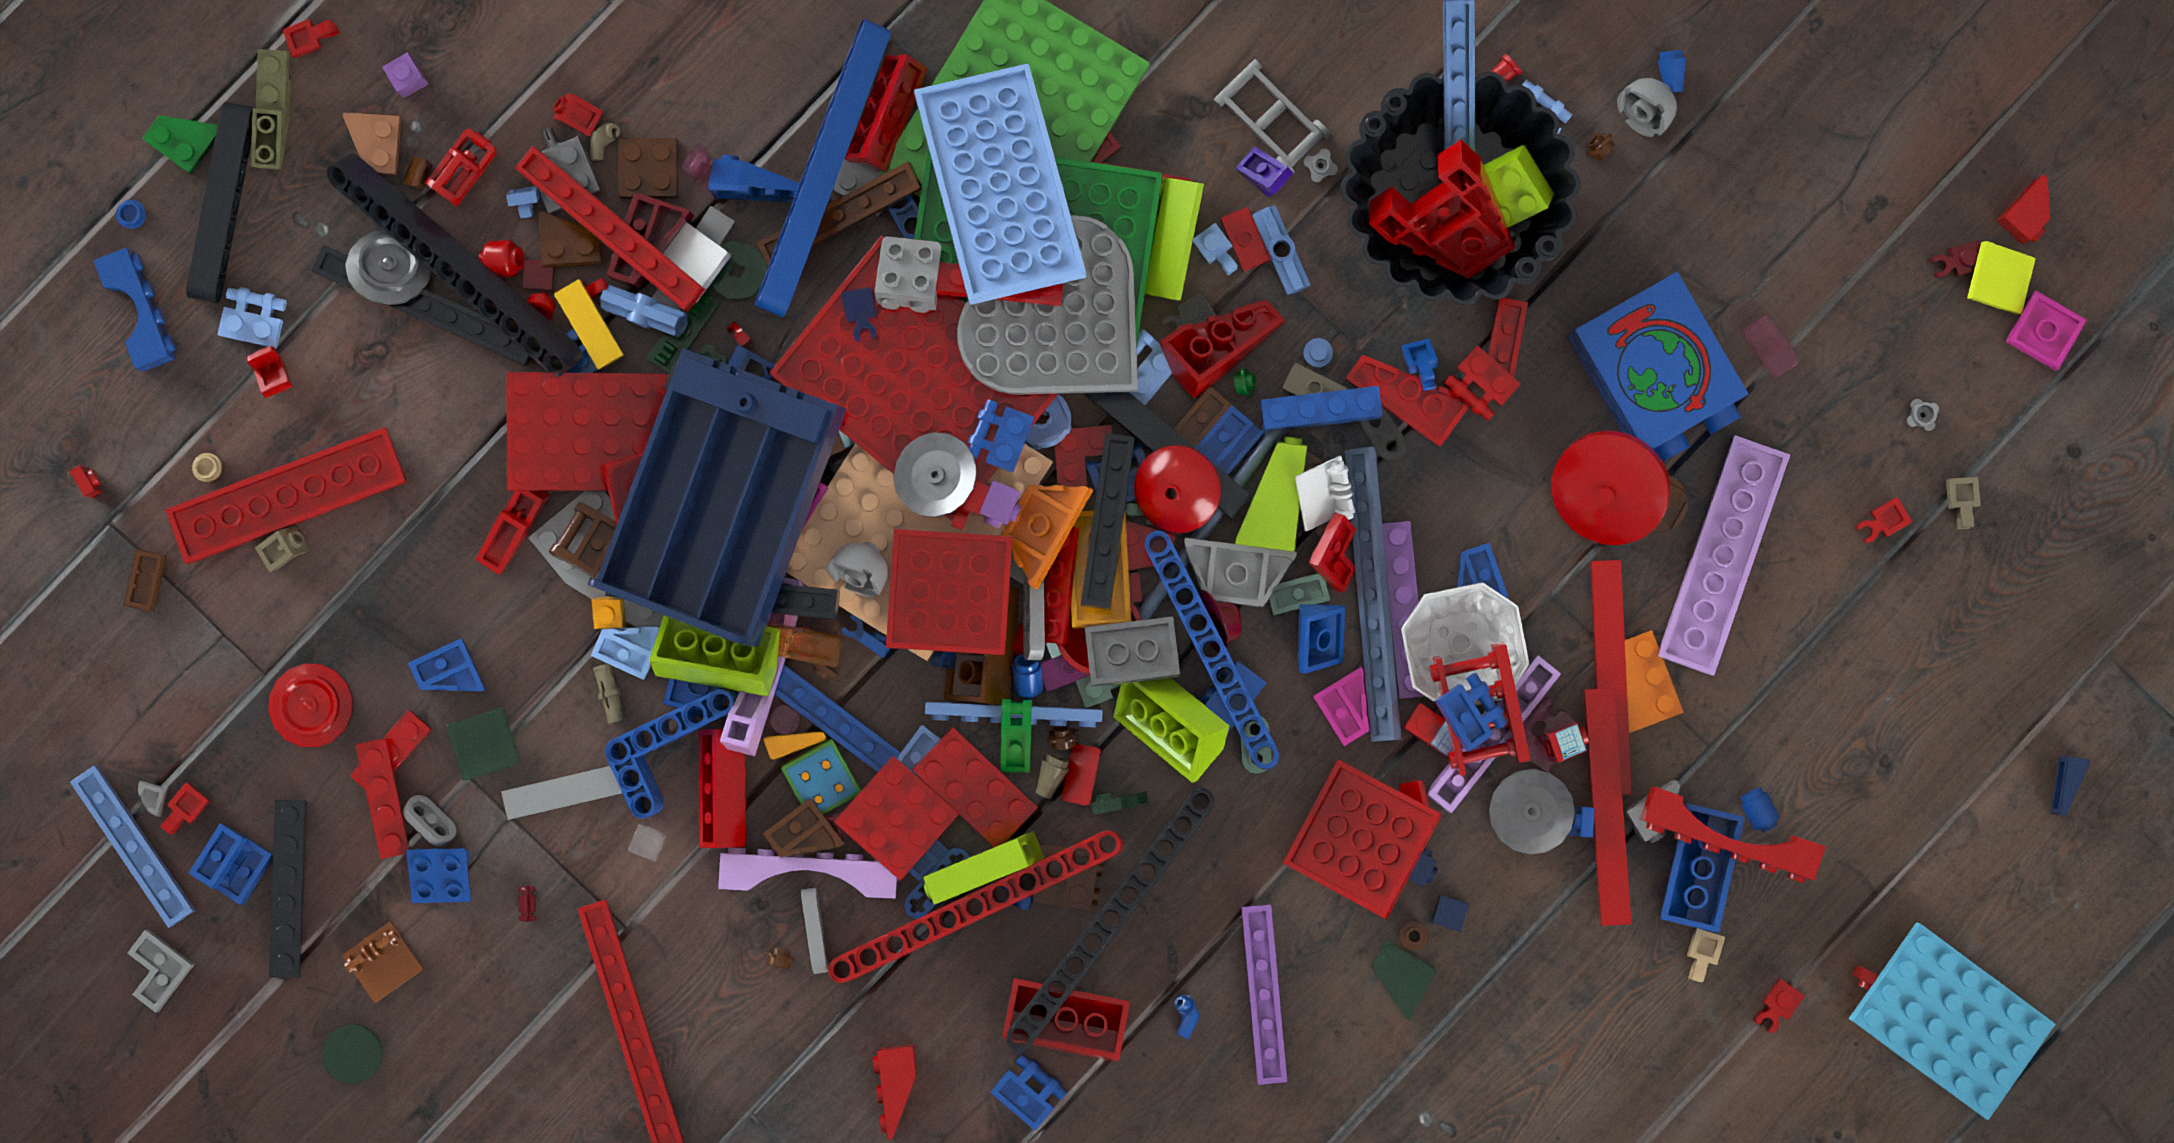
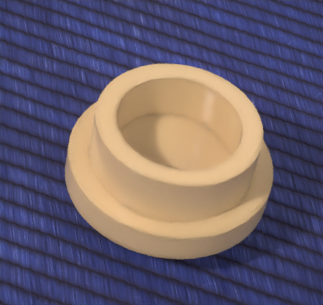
[192,453,223,482]

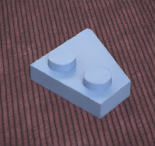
[591,626,660,680]

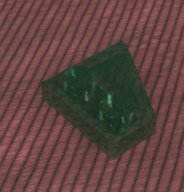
[1091,791,1148,815]
[1371,940,1438,1020]

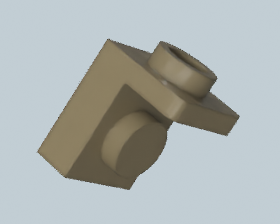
[255,526,309,572]

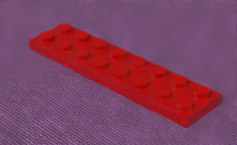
[165,427,408,565]

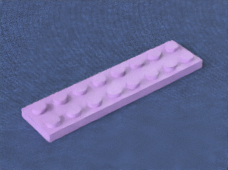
[1658,435,1790,676]

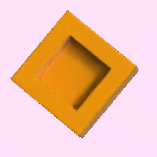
[592,597,626,629]

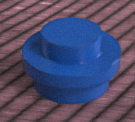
[116,199,146,229]

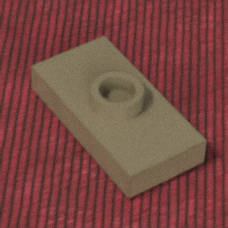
[1282,362,1347,396]

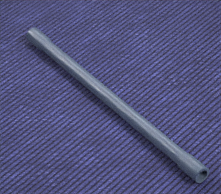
[1138,430,1286,620]

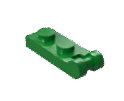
[1000,699,1032,773]

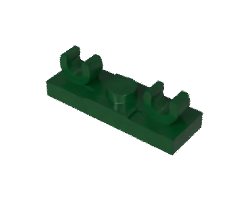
[647,292,721,374]

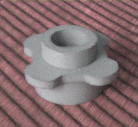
[1304,149,1338,183]
[1906,399,1939,431]

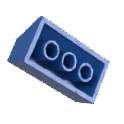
[1660,803,1745,933]

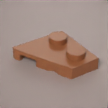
[343,113,401,176]

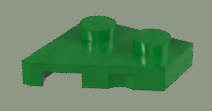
[142,115,218,174]

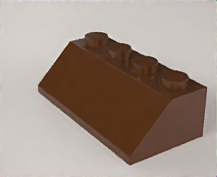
[944,587,1020,705]

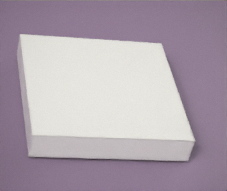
[663,222,732,302]

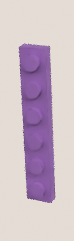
[1382,521,1425,699]
[1241,904,1287,1085]

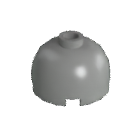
[1617,78,1677,137]
[827,542,888,598]

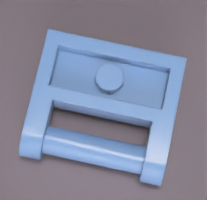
[1130,328,1172,406]

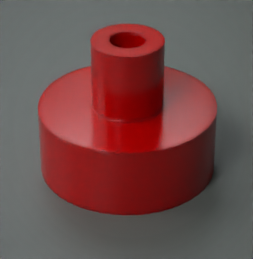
[527,291,556,321]

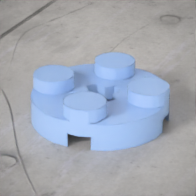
[1025,395,1071,450]

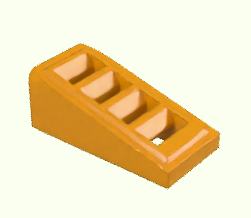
[763,732,828,760]

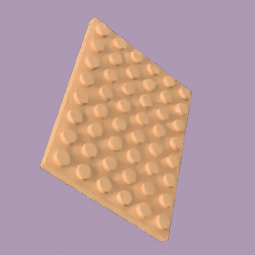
[786,443,1053,661]

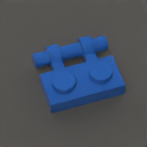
[967,399,1034,473]
[1435,673,1507,751]
[990,1053,1068,1131]

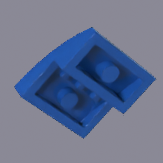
[189,823,273,905]

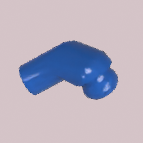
[1174,995,1200,1039]

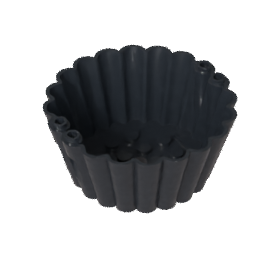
[1341,71,1581,305]

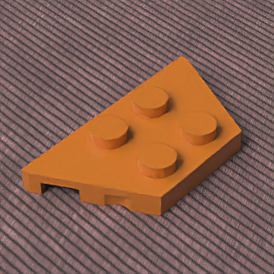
[1001,485,1093,589]

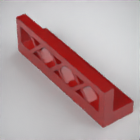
[844,54,928,172]

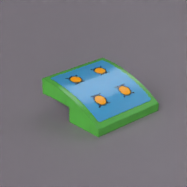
[780,737,862,814]

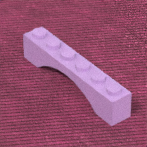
[720,577,803,756]
[718,847,898,899]

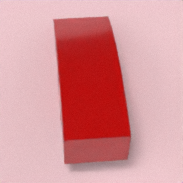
[475,491,550,575]

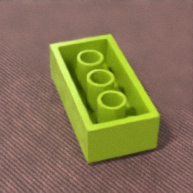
[1484,145,1554,227]

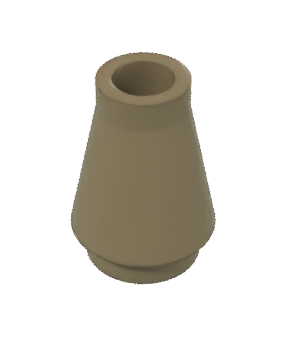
[1035,753,1069,799]

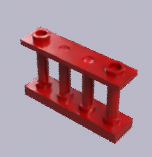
[1429,642,1531,776]

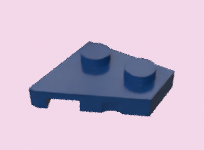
[1457,543,1509,598]
[408,638,487,691]

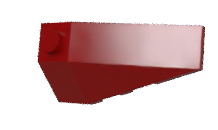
[1159,299,1285,399]

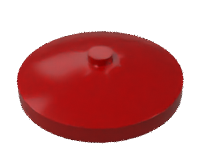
[1551,431,1671,545]

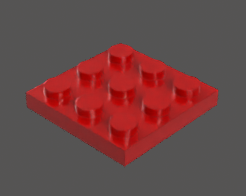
[834,756,959,881]

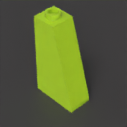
[1235,436,1308,551]
[923,831,1045,905]

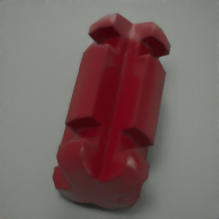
[518,886,536,922]

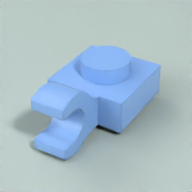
[1192,223,1238,276]

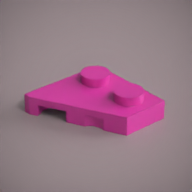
[1312,667,1369,746]

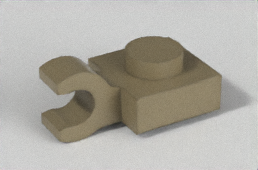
[1946,477,1981,530]

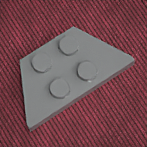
[1183,538,1297,607]

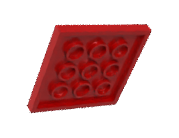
[886,529,1013,655]
[1283,760,1442,920]

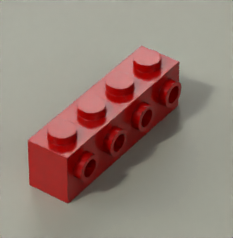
[698,729,747,848]

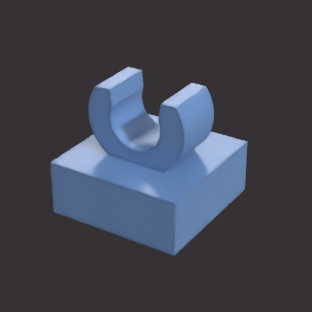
[506,186,540,218]

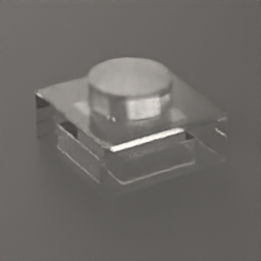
[628,823,668,862]

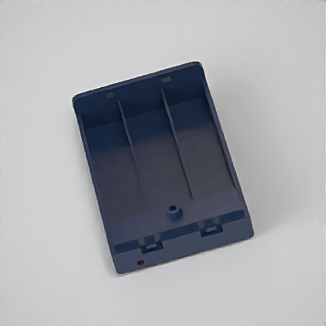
[588,348,847,647]

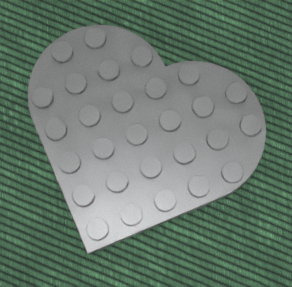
[957,215,1138,395]

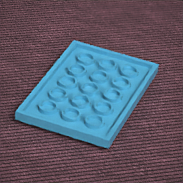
[1849,922,2055,1120]

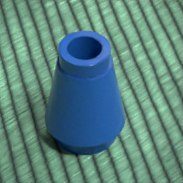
[1657,50,1686,92]

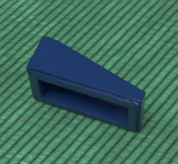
[2051,756,2090,816]

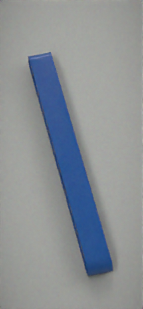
[755,19,891,317]

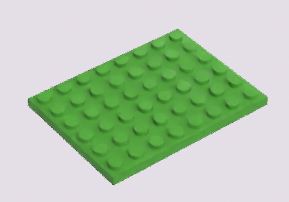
[879,0,1150,198]

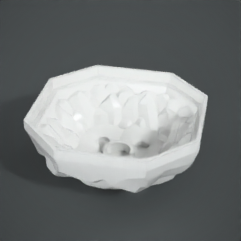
[1401,582,1529,705]

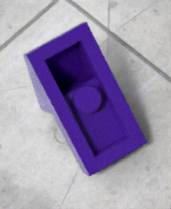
[1236,146,1293,197]

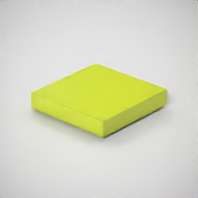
[1967,241,2036,315]

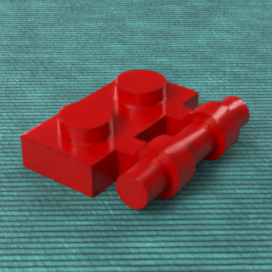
[1444,345,1521,421]

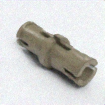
[593,664,626,725]

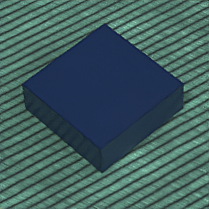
[1431,895,1469,932]

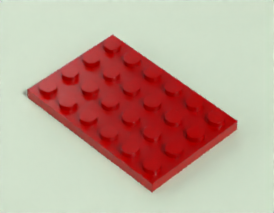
[506,372,669,491]

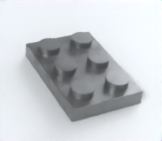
[1085,617,1180,687]

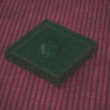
[446,707,521,781]

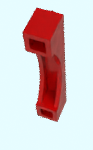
[1640,786,1826,884]

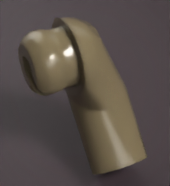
[589,122,620,162]

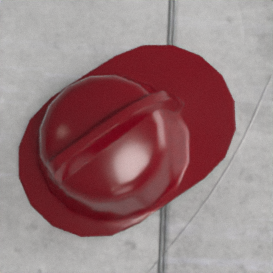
[1199,589,1242,653]

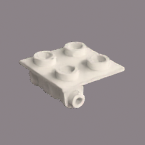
[1295,456,1356,531]

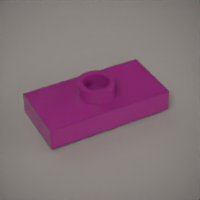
[1041,655,1090,692]

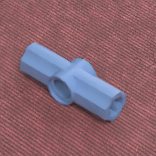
[1252,205,1310,296]
[600,285,688,338]

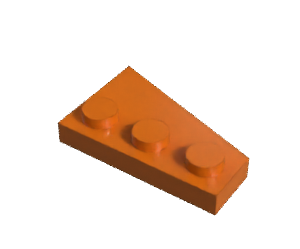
[1625,630,1684,733]

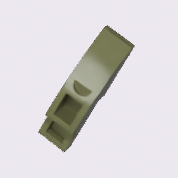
[251,49,292,169]

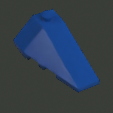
[708,155,831,204]

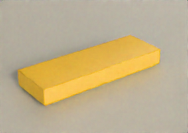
[554,279,625,370]

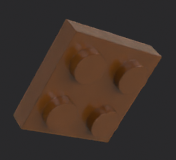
[618,138,678,198]

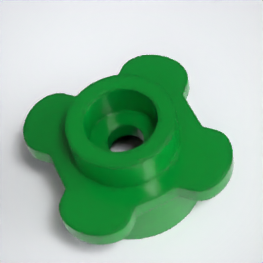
[1234,367,1256,397]

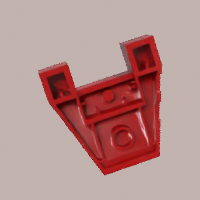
[1369,139,1515,279]

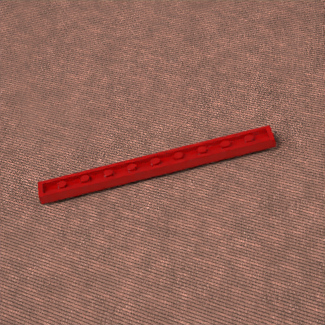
[577,899,685,1143]

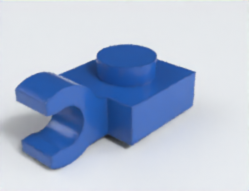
[1401,338,1438,391]
[842,615,891,658]

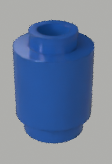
[1012,654,1044,699]
[1740,787,1780,833]

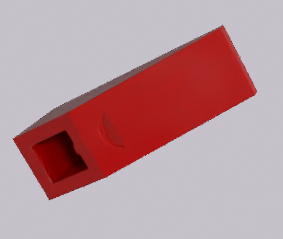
[873,1044,917,1140]

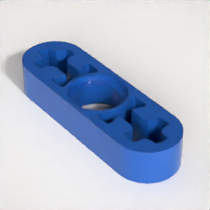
[904,848,970,919]

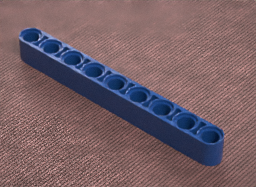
[1145,531,1280,770]

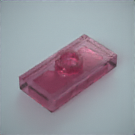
[681,144,713,183]
[1741,314,1800,379]

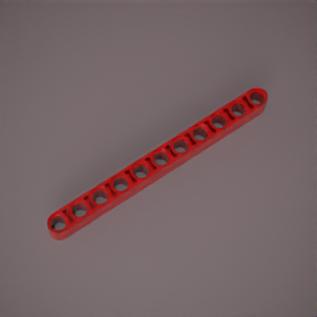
[828,830,1124,983]

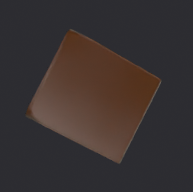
[403,157,432,191]

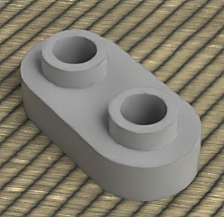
[403,795,456,847]

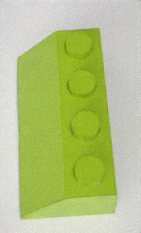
[1145,178,1204,301]
[649,615,780,697]
[1113,678,1230,783]

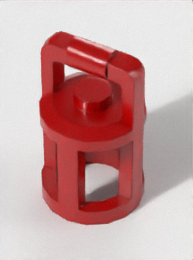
[424,129,497,207]

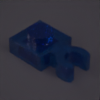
[841,287,877,342]

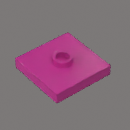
[2005,291,2087,371]

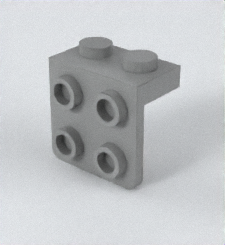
[875,237,941,313]

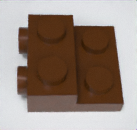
[1033,843,1104,911]

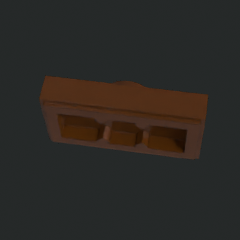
[123,549,167,612]

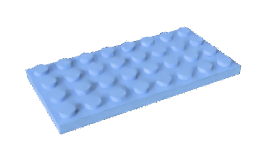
[914,63,1086,305]

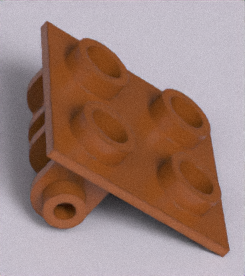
[342,921,424,1003]

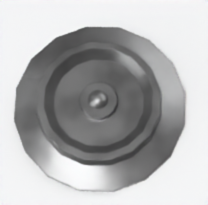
[346,230,431,306]
[893,433,977,517]
[1489,769,1575,854]

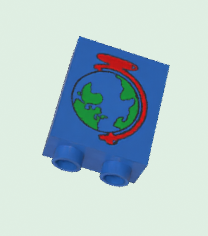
[1567,271,1749,462]

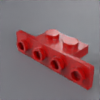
[1044,526,1079,644]

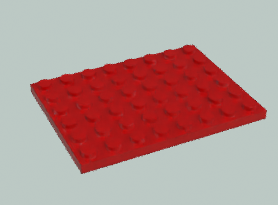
[769,235,1058,521]

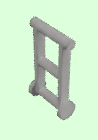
[1213,59,1332,174]

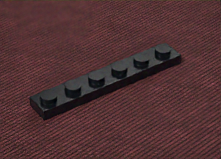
[1081,433,1135,610]
[269,800,307,978]

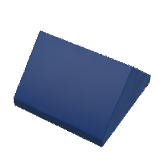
[1297,604,1345,674]

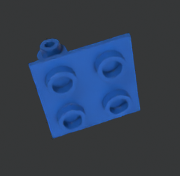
[406,847,471,903]

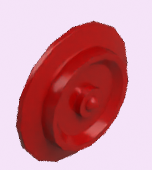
[268,664,353,748]

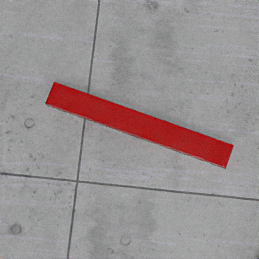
[515,146,706,312]
[1590,560,1632,795]
[1583,688,1632,926]

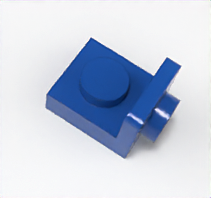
[1568,806,1595,838]

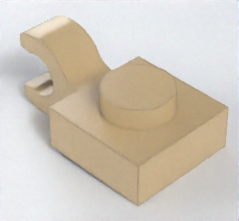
[1687,928,1725,982]

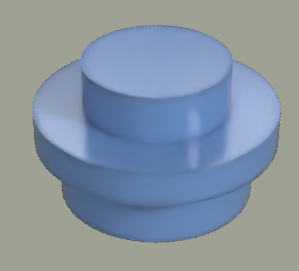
[1303,338,1333,368]

